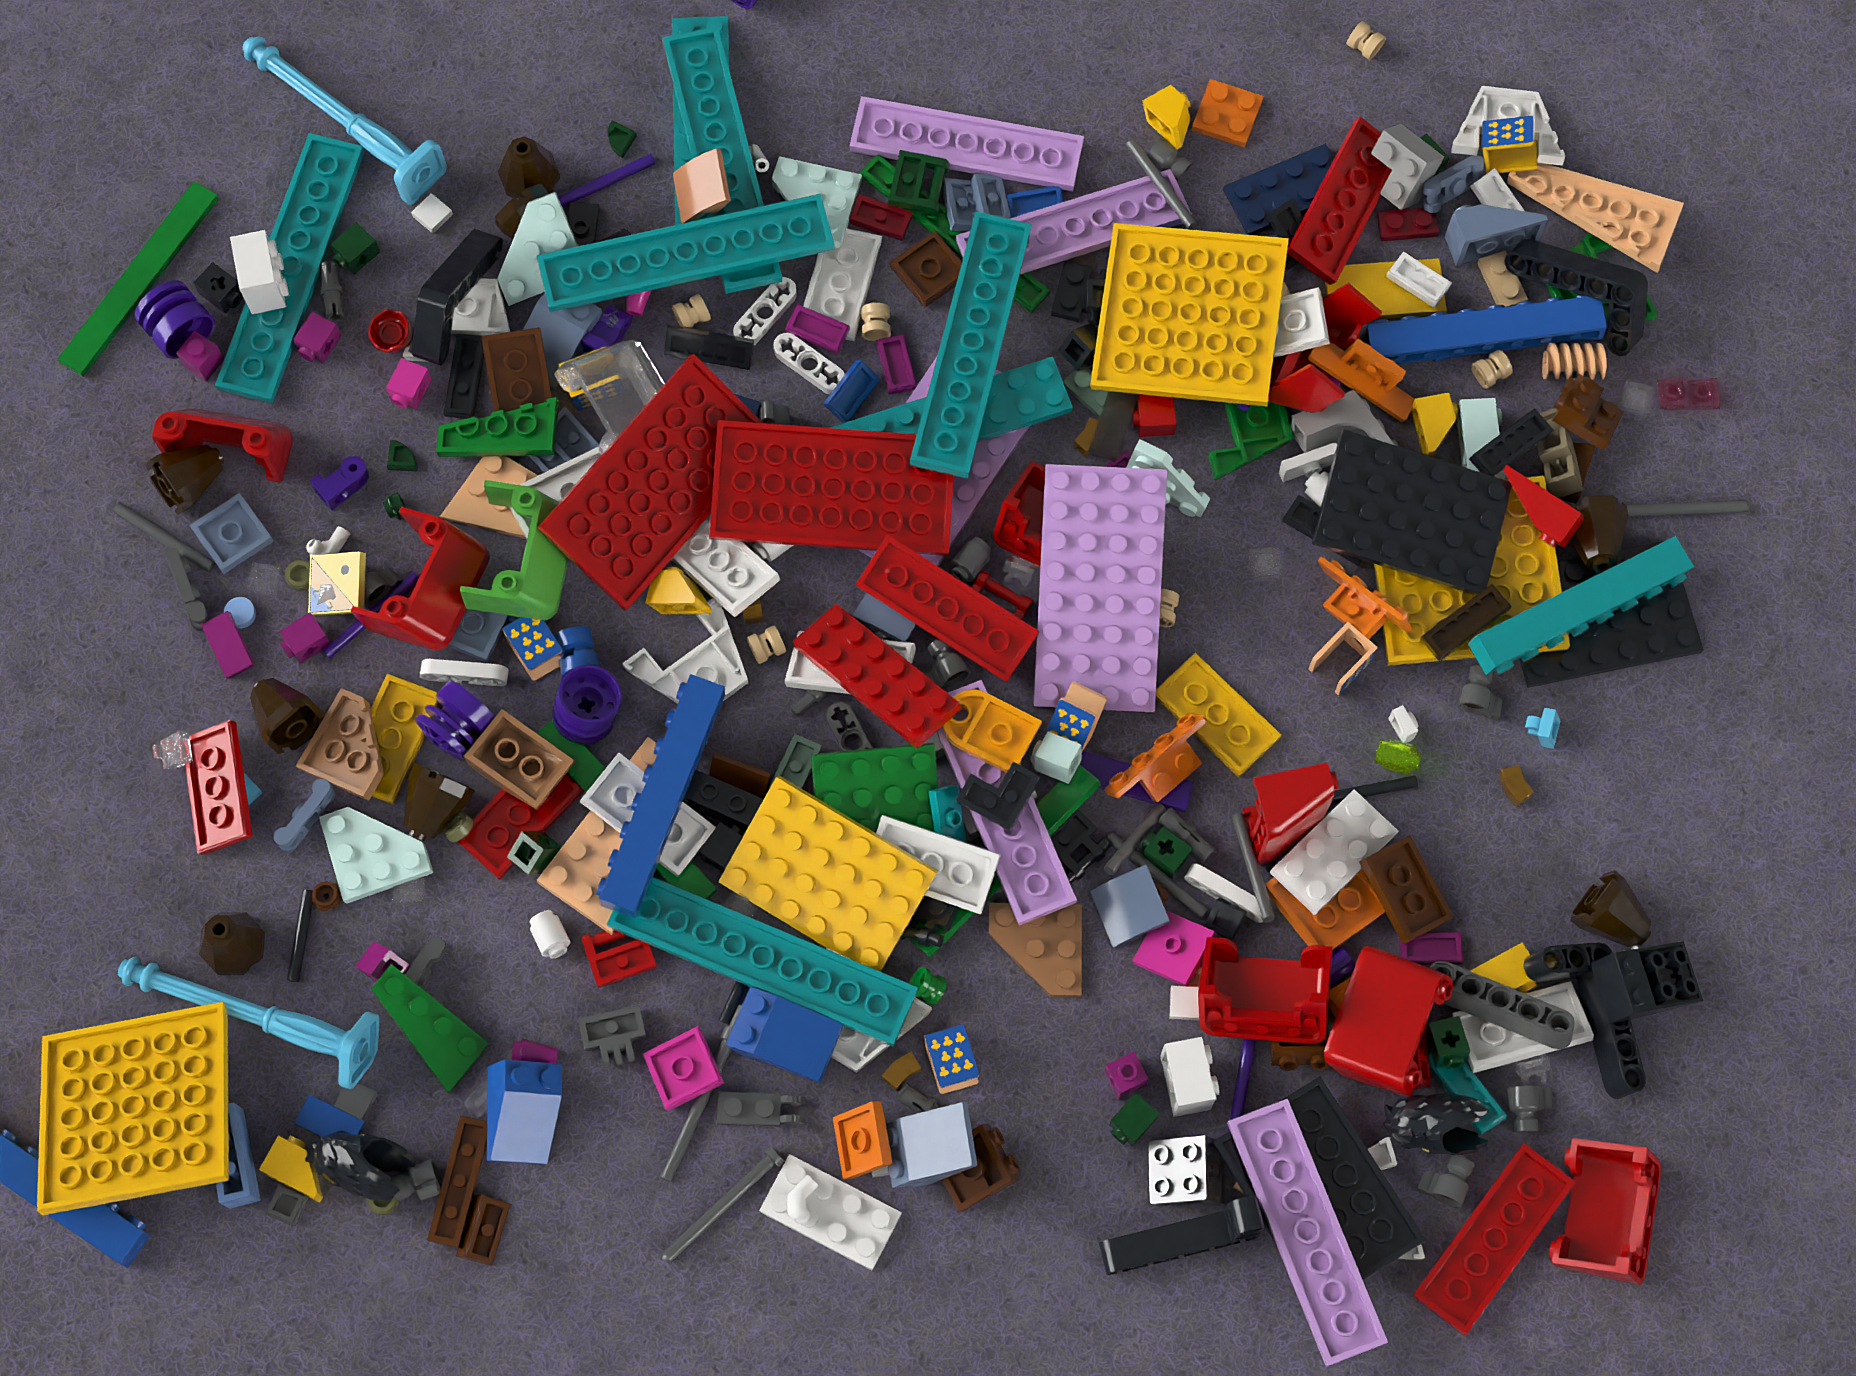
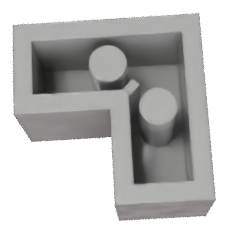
[1371,124,1444,210]

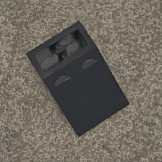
[1590,941,1703,1024]

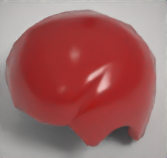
[368,309,413,353]

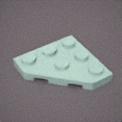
[772,156,862,248]
[497,192,578,306]
[1126,439,1210,517]
[319,807,433,904]

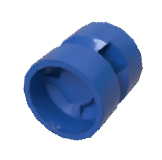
[554,626,600,678]

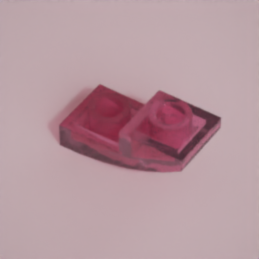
[1657,376,1720,410]

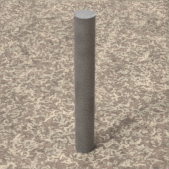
[1104,803,1167,875]

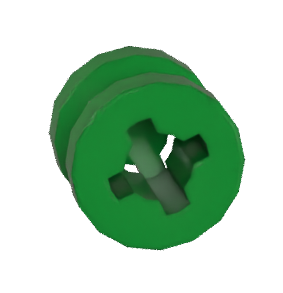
[909,967,947,1005]

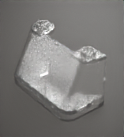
[554,340,665,455]

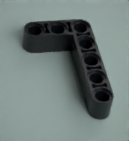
[412,228,503,366]
[1504,239,1648,356]
[1524,942,1646,1099]
[1099,1196,1265,1275]

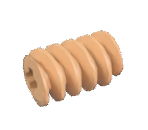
[1542,343,1607,380]

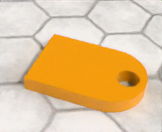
[943,690,1042,773]

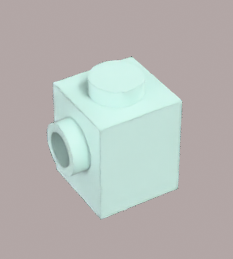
[1032,731,1082,784]

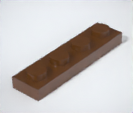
[427,1116,487,1249]

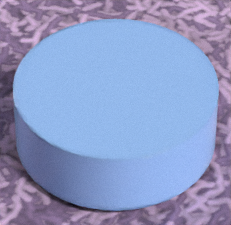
[224,597,256,628]

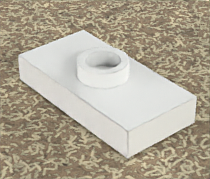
[1470,168,1524,211]
[1386,251,1452,308]
[1279,443,1337,482]

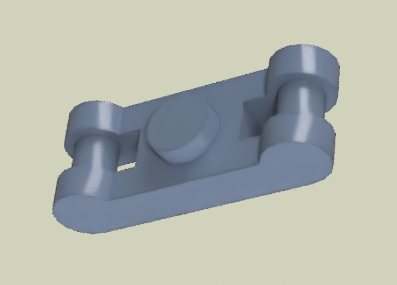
[1423,155,1484,213]
[273,779,335,852]

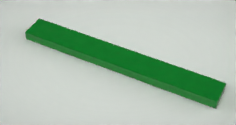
[859,155,1050,313]
[57,181,219,377]
[537,719,717,900]
[908,764,1101,958]

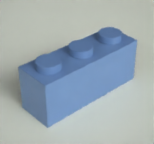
[216,1103,261,1209]

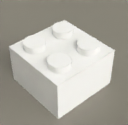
[230,230,289,314]
[1160,1037,1219,1117]

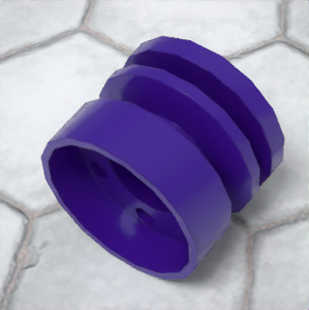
[135,280,215,359]
[552,665,622,745]
[414,680,495,761]

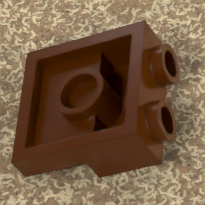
[1552,374,1624,450]
[1269,1008,1334,1071]
[942,1124,1020,1212]

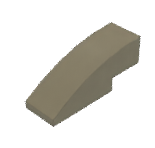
[1538,408,1583,498]

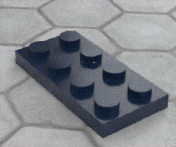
[1223,143,1334,235]

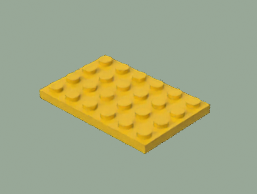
[718,775,938,972]

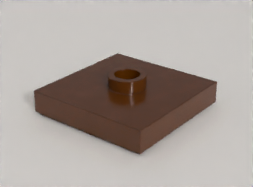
[889,231,962,308]

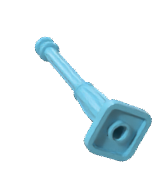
[243,36,447,206]
[118,956,379,1090]

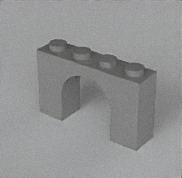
[1291,390,1398,453]

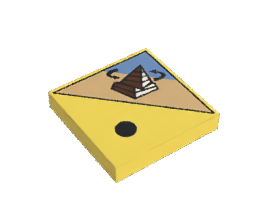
[308,552,366,616]

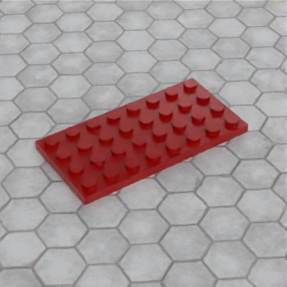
[537,354,763,610]
[709,420,954,556]

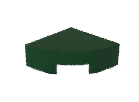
[608,120,637,158]
[387,440,418,472]

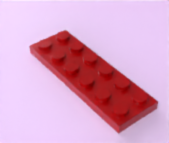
[1287,116,1392,285]
[855,534,1040,683]
[792,603,961,749]
[1412,1143,1576,1336]

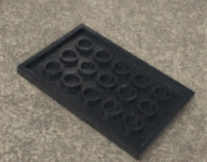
[1311,429,1512,595]
[1519,541,1704,688]
[1213,1076,1426,1280]

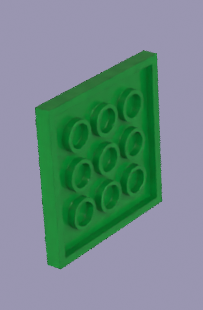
[811,743,938,833]

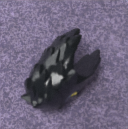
[1383,1093,1489,1156]
[305,1130,416,1201]

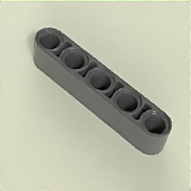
[1429,961,1575,1049]

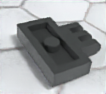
[578,1005,647,1068]

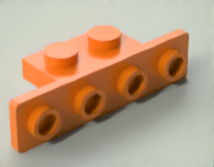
[1308,339,1415,422]
[1317,556,1413,639]
[1104,713,1207,802]

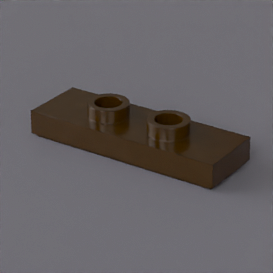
[1421,584,1512,662]

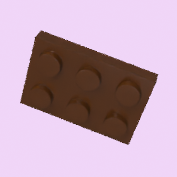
[482,327,552,412]
[1359,835,1454,944]

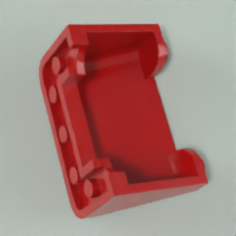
[151,408,293,483]
[993,460,1045,567]
[1242,762,1338,866]
[1198,937,1333,1044]
[1324,946,1453,1097]
[1549,1138,1661,1285]

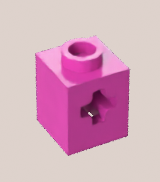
[386,358,432,409]

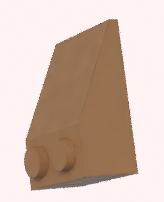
[464,709,575,810]

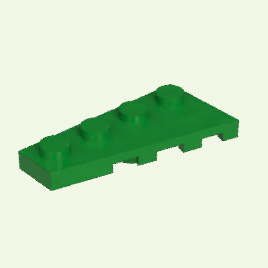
[436,397,559,457]
[371,964,489,1093]

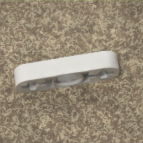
[733,277,797,345]
[773,333,845,395]
[420,659,509,687]
[1184,863,1263,923]

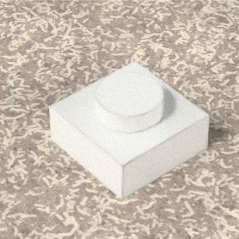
[1388,705,1418,744]

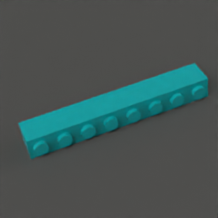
[1468,536,1694,675]

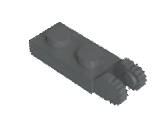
[165,547,209,631]
[405,936,447,986]
[717,1092,806,1127]

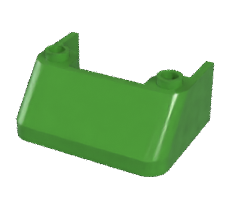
[460,480,569,620]

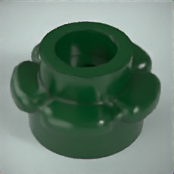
[383,492,406,520]

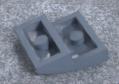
[941,173,1011,231]
[529,407,601,473]
[852,593,917,642]
[1090,865,1170,948]

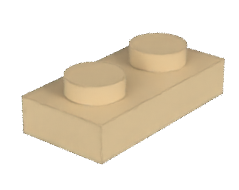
[1477,250,1528,307]

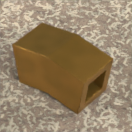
[1073,417,1107,458]
[742,598,764,625]
[1498,765,1534,807]
[881,1051,921,1092]

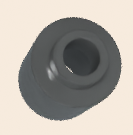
[950,537,992,582]

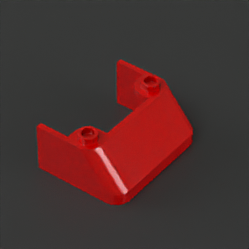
[1268,283,1382,413]
[351,507,490,651]

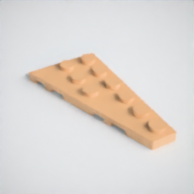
[1507,163,1684,273]
[440,456,539,539]
[537,737,657,935]

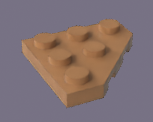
[295,688,384,801]
[989,903,1082,998]

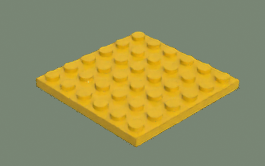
[1090,223,1288,406]
[1374,476,1570,666]
[37,1002,229,1215]

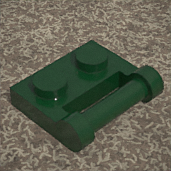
[888,150,950,216]

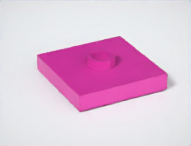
[1132,910,1217,987]
[643,1026,724,1111]

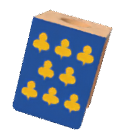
[502,617,562,681]
[1309,622,1378,695]
[1045,681,1107,752]
[924,1024,979,1095]

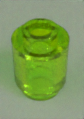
[1374,738,1421,775]

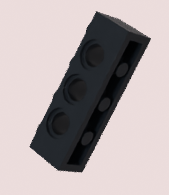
[683,770,764,832]

